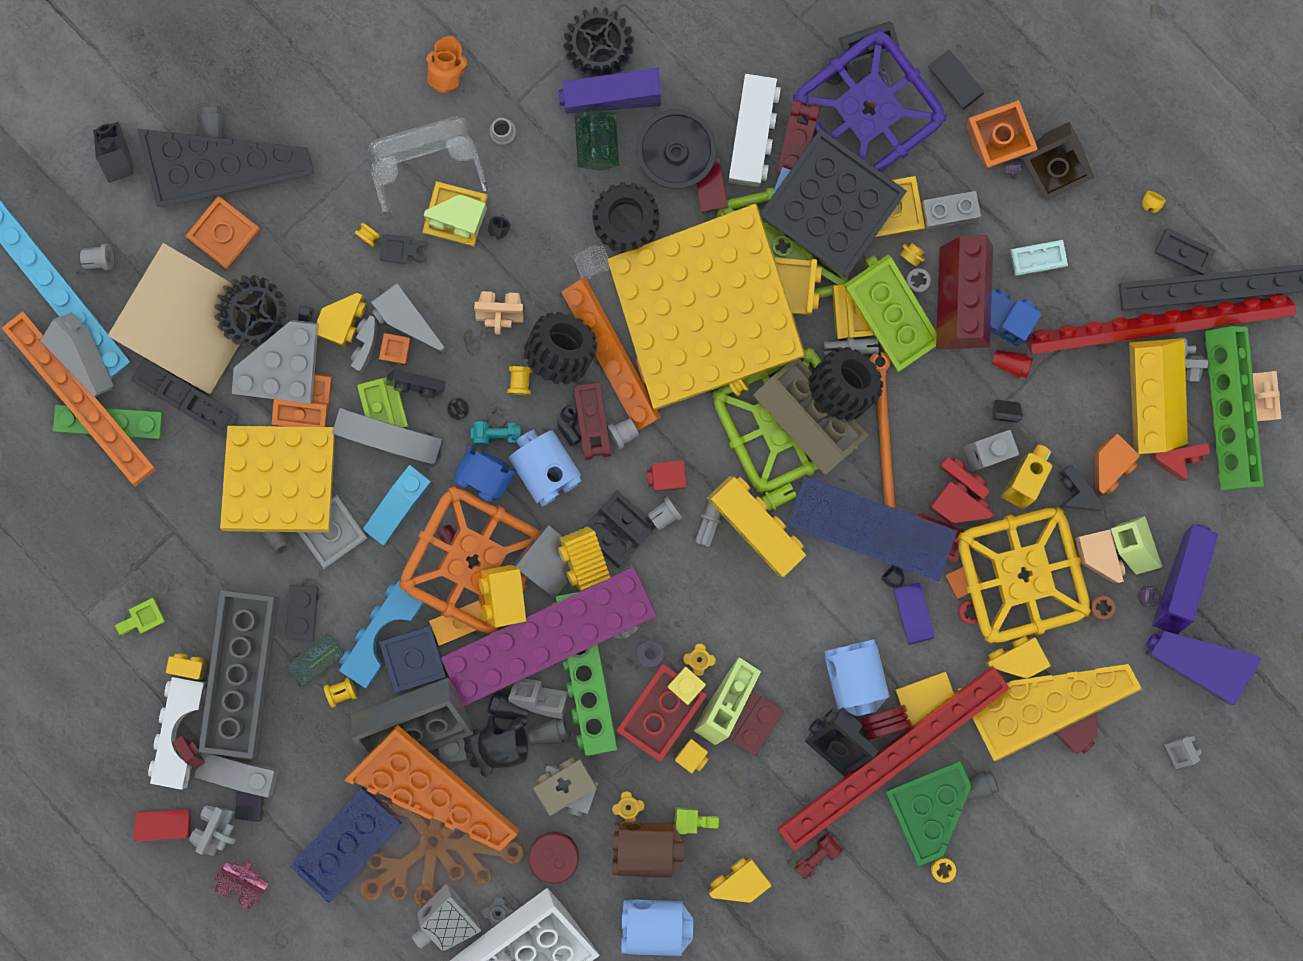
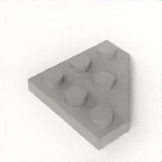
[232,320,318,404]

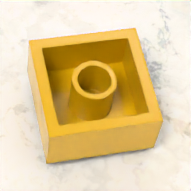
[166,653,209,679]

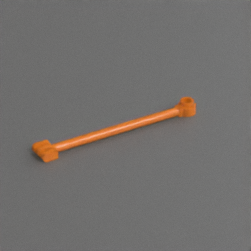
[869,352,907,555]

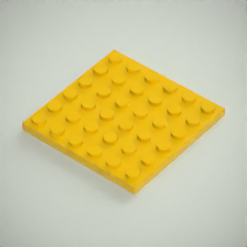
[607,204,806,410]

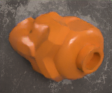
[426,35,468,93]

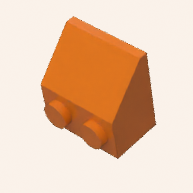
[965,100,1038,168]

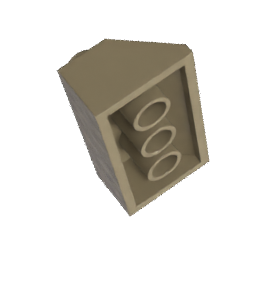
[753,359,869,475]

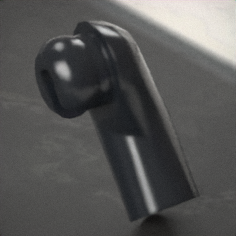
[558,405,582,447]

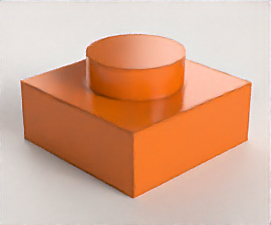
[379,333,411,365]

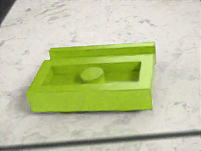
[357,378,409,428]

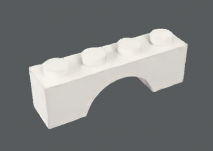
[148,676,208,790]

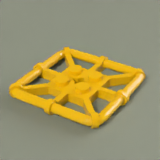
[957,507,1091,644]

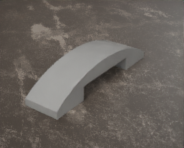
[332,408,442,465]

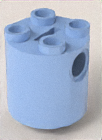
[508,429,582,507]
[824,639,890,716]
[621,899,694,956]

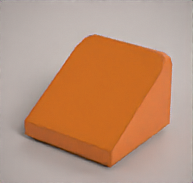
[945,566,981,599]

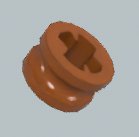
[1089,596,1116,620]

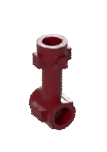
[794,833,843,879]

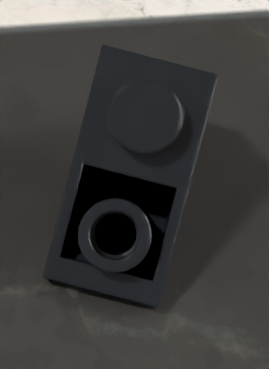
[93,122,134,183]

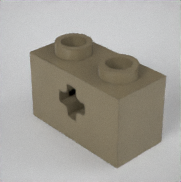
[533,757,597,816]

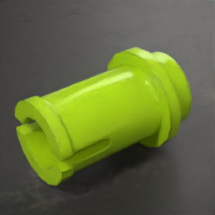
[761,482,797,511]

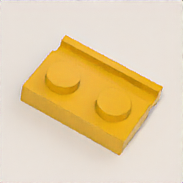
[832,284,874,339]

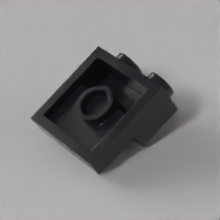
[805,708,878,776]

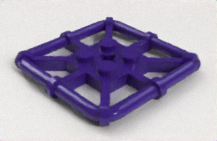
[793,29,947,172]

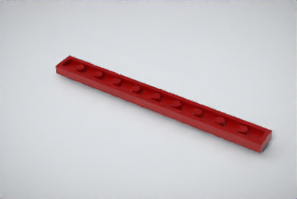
[1026,294,1296,354]
[777,665,1010,851]

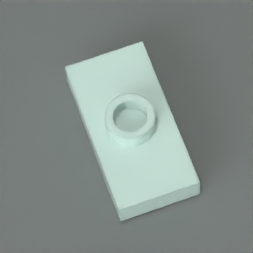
[1009,240,1068,277]

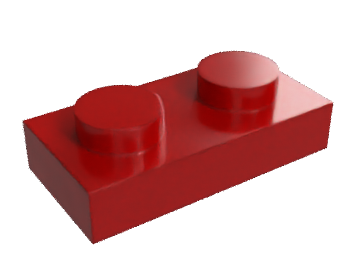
[938,457,990,499]

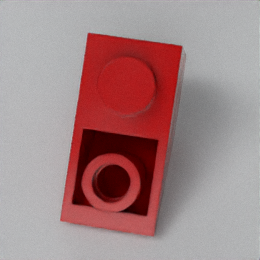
[928,481,993,524]

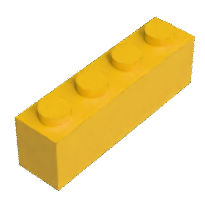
[707,476,806,577]

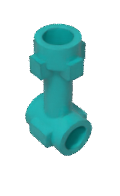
[471,422,522,446]

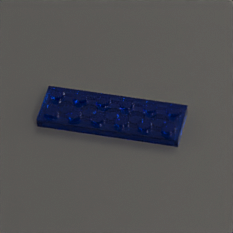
[787,476,957,581]

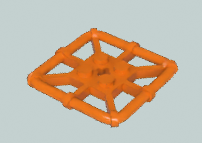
[399,486,540,634]

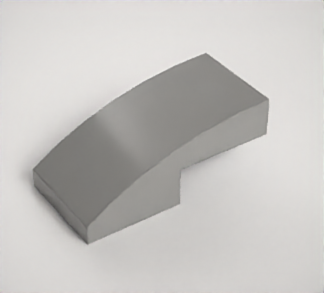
[508,678,569,719]

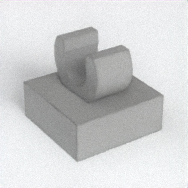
[1164,736,1202,769]

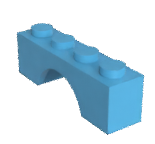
[339,581,425,688]

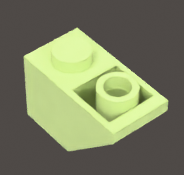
[424,195,487,239]
[1111,516,1162,575]

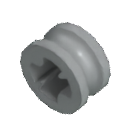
[906,268,931,294]

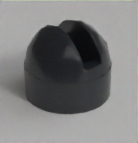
[488,216,511,240]
[447,398,469,420]
[881,564,905,588]

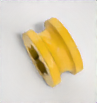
[354,222,381,247]
[729,378,750,396]
[931,857,956,883]

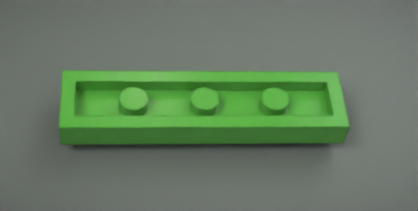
[53,405,164,440]

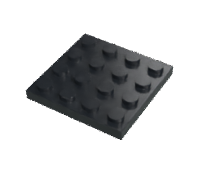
[760,129,907,279]

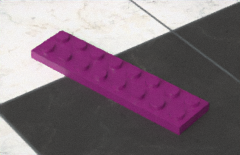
[441,567,658,706]

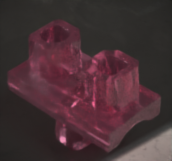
[214,860,268,909]

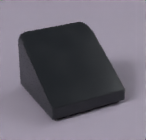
[992,400,1023,423]
[235,792,264,822]

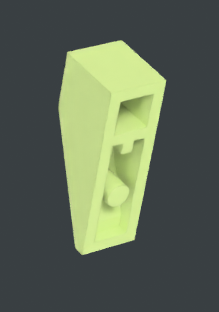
[693,657,761,745]

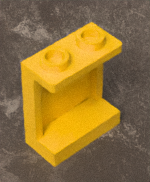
[775,258,822,316]

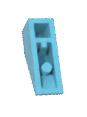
[363,465,433,546]

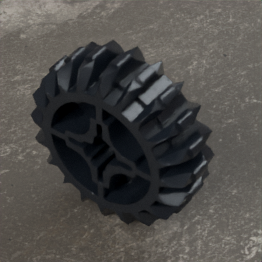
[563,7,634,78]
[214,275,287,347]

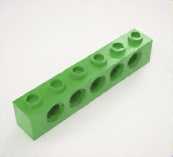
[1205,326,1264,490]
[552,592,618,756]

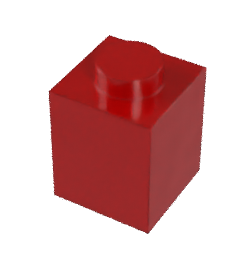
[647,460,686,492]

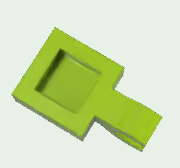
[115,598,166,635]

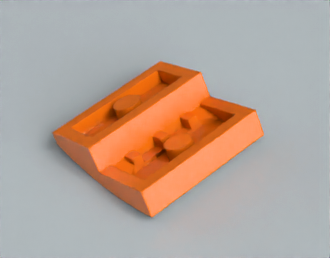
[272,373,333,428]

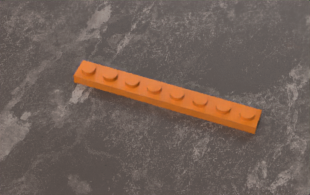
[2,311,156,487]

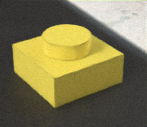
[667,666,706,705]

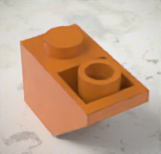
[1093,433,1140,495]

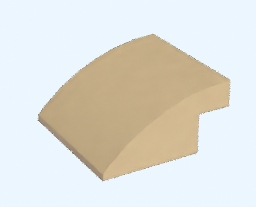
[108,243,265,395]

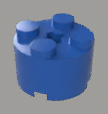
[454,445,517,502]

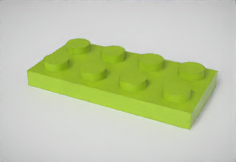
[844,255,936,372]

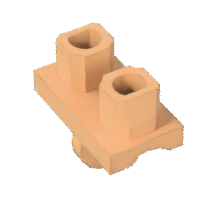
[474,291,524,335]
[1253,371,1281,421]

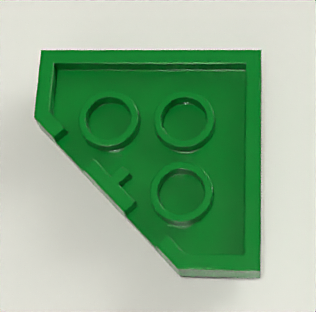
[886,760,972,866]

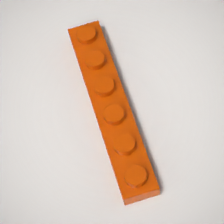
[561,278,662,431]

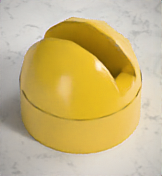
[1142,191,1166,213]

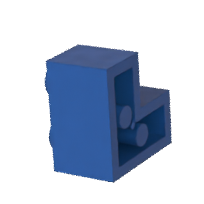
[991,289,1042,347]

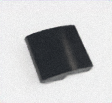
[582,490,656,568]

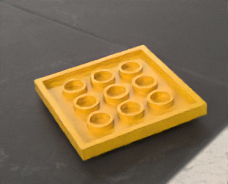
[220,426,335,533]

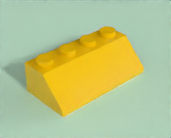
[1129,338,1188,454]

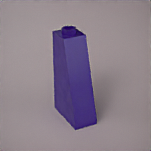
[559,68,661,114]
[1152,524,1218,634]
[1145,631,1262,705]

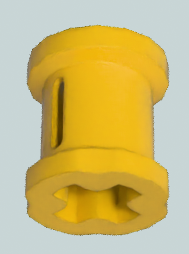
[507,366,533,395]
[324,677,358,708]

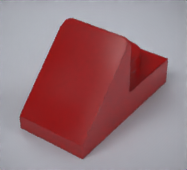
[1150,443,1210,481]

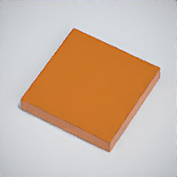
[185,195,261,270]

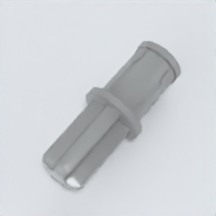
[695,502,721,547]

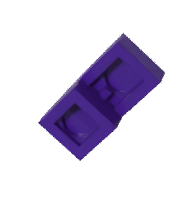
[894,583,934,645]

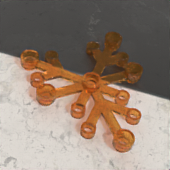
[361,799,524,907]

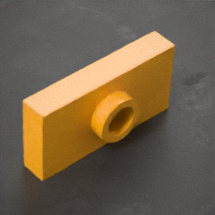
[429,601,486,646]

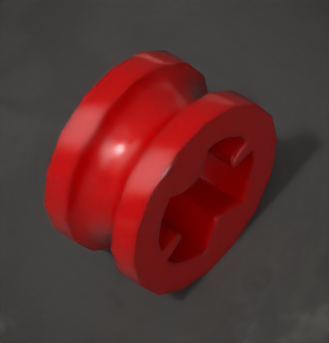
[958,600,978,624]

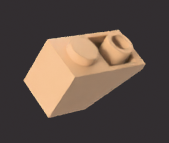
[1074,529,1125,583]

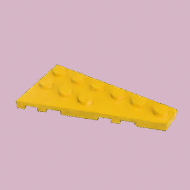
[958,664,1142,762]

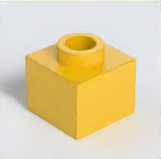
[674,738,709,774]

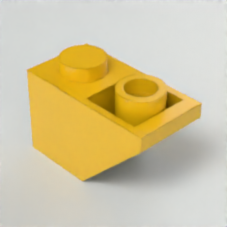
[317,293,367,347]
[984,636,1051,679]
[708,857,772,903]

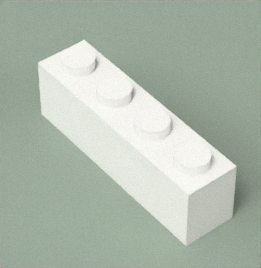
[728,74,781,188]

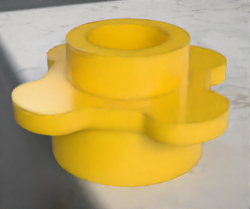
[900,243,926,267]
[683,644,716,676]
[612,791,644,822]

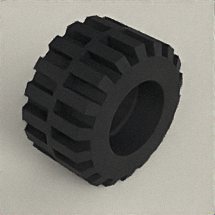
[592,182,659,253]
[524,312,598,385]
[809,347,883,421]

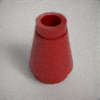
[991,350,1033,379]

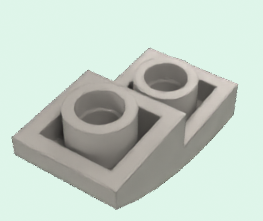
[351,315,378,374]

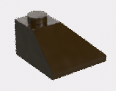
[1022,122,1094,201]

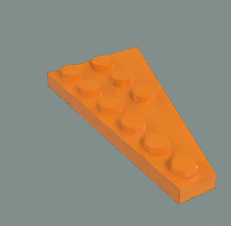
[344,725,519,851]

